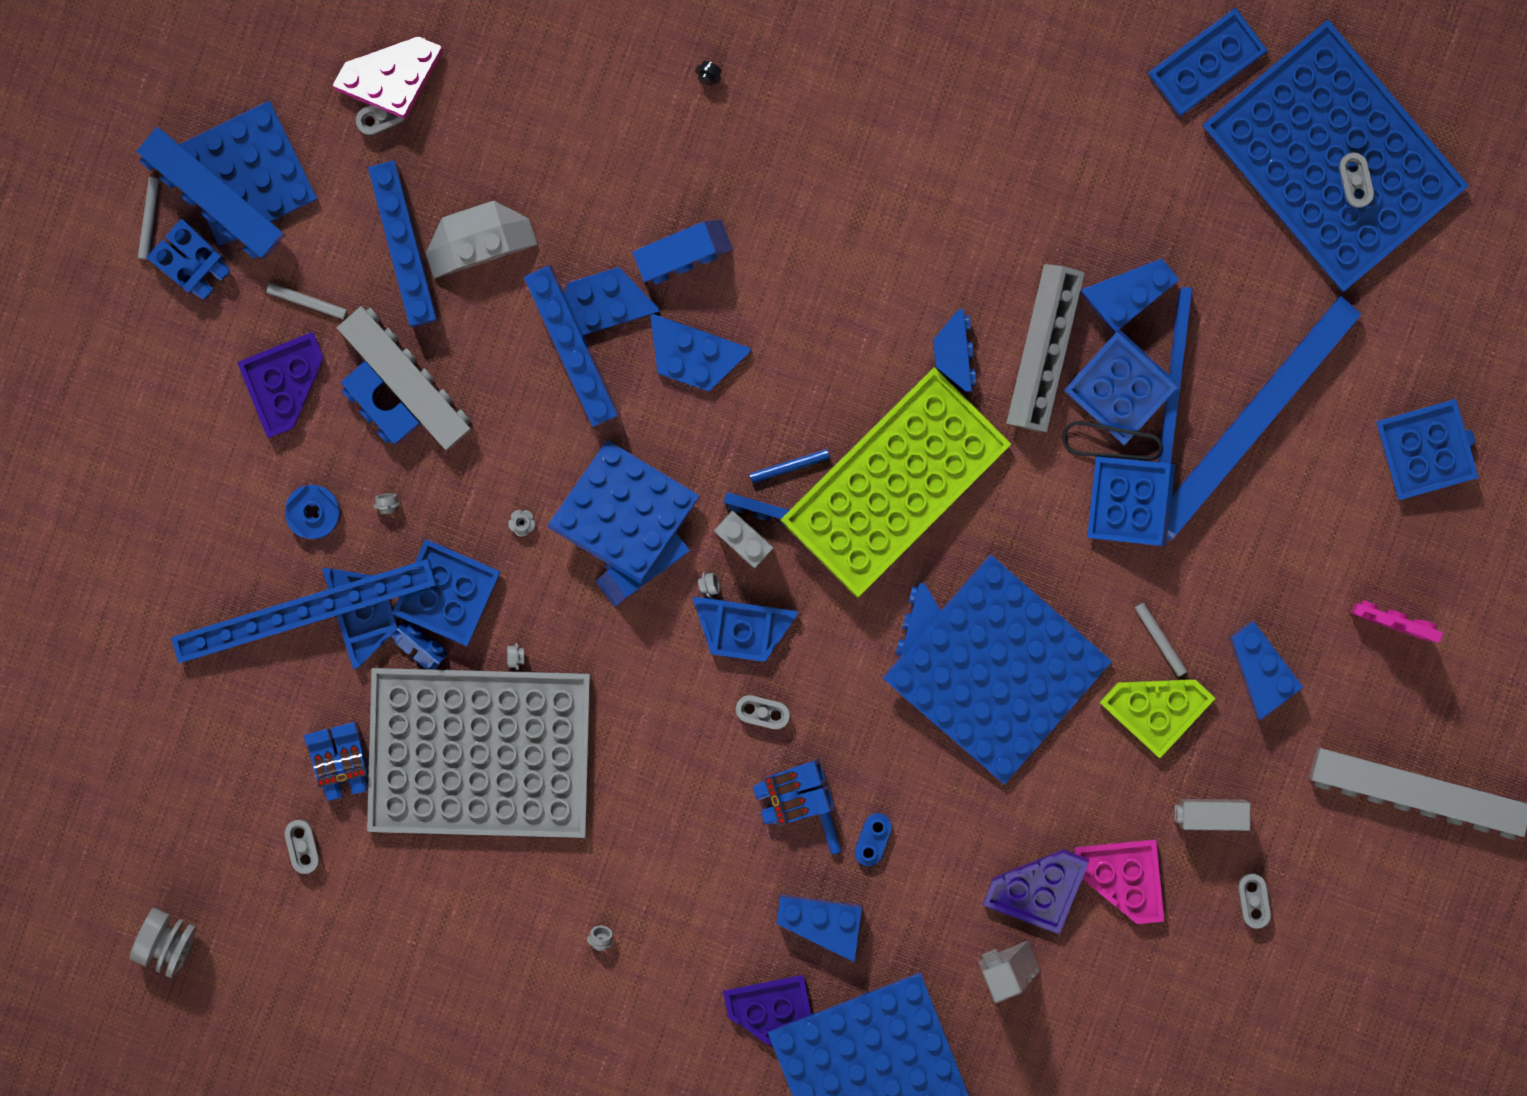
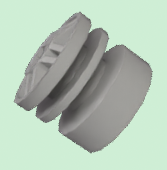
[129,907,197,979]

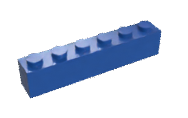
[136,127,286,260]
[368,160,439,328]
[524,264,619,427]

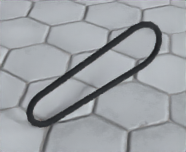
[1062,421,1163,461]

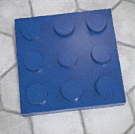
[1064,330,1180,445]
[1376,399,1479,500]
[1087,457,1175,546]
[392,539,500,647]

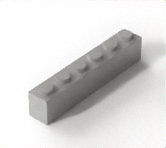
[1006,264,1085,432]
[337,306,472,451]

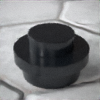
[695,61,722,85]

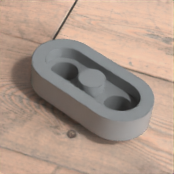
[356,105,408,135]
[1339,153,1374,208]
[736,695,790,729]
[285,819,320,874]
[1238,873,1271,929]

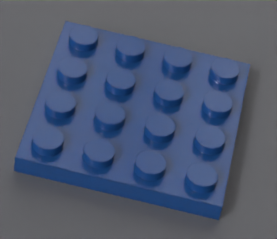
[179,100,318,247]
[548,440,700,584]

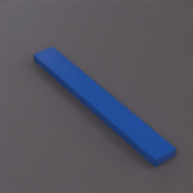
[1158,287,1192,464]

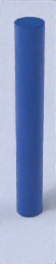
[749,449,830,483]
[812,785,841,855]

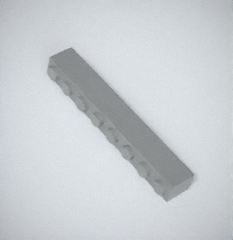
[1308,747,1527,840]

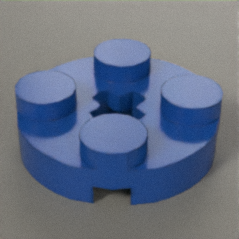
[285,485,341,539]

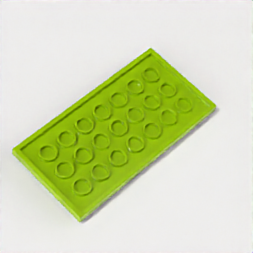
[780,367,1011,598]

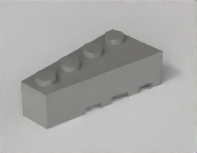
[978,940,1041,1003]

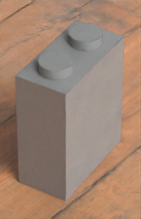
[714,511,773,568]
[1174,799,1250,830]

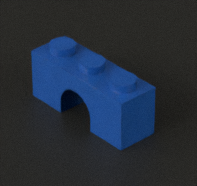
[341,361,421,445]

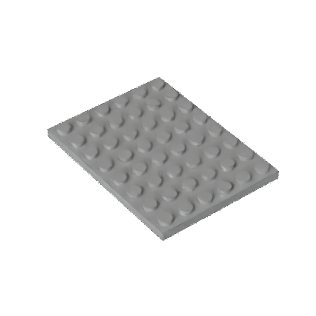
[367,668,590,838]

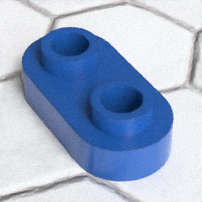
[855,813,892,866]

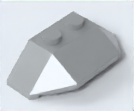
[426,200,538,279]

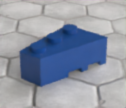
[632,220,733,285]
[1080,259,1179,334]
[596,533,690,607]
[1229,621,1303,720]
[777,894,862,962]

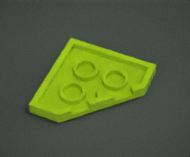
[1099,679,1216,758]

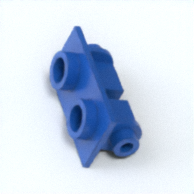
[392,621,448,670]

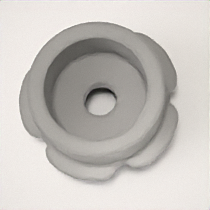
[373,493,400,514]
[508,510,535,537]
[698,572,720,598]
[507,643,524,670]
[587,926,614,951]

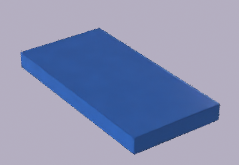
[1147,7,1268,117]

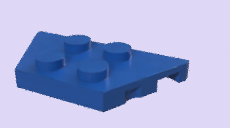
[565,267,659,335]
[651,314,751,392]
[322,568,398,669]
[693,597,798,662]

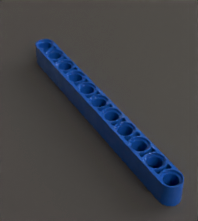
[1167,296,1362,541]

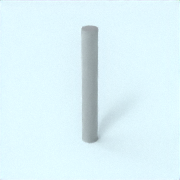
[138,177,160,260]
[266,283,347,320]
[1135,602,1187,677]

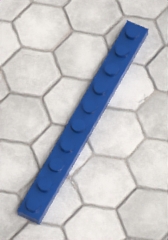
[171,559,437,663]

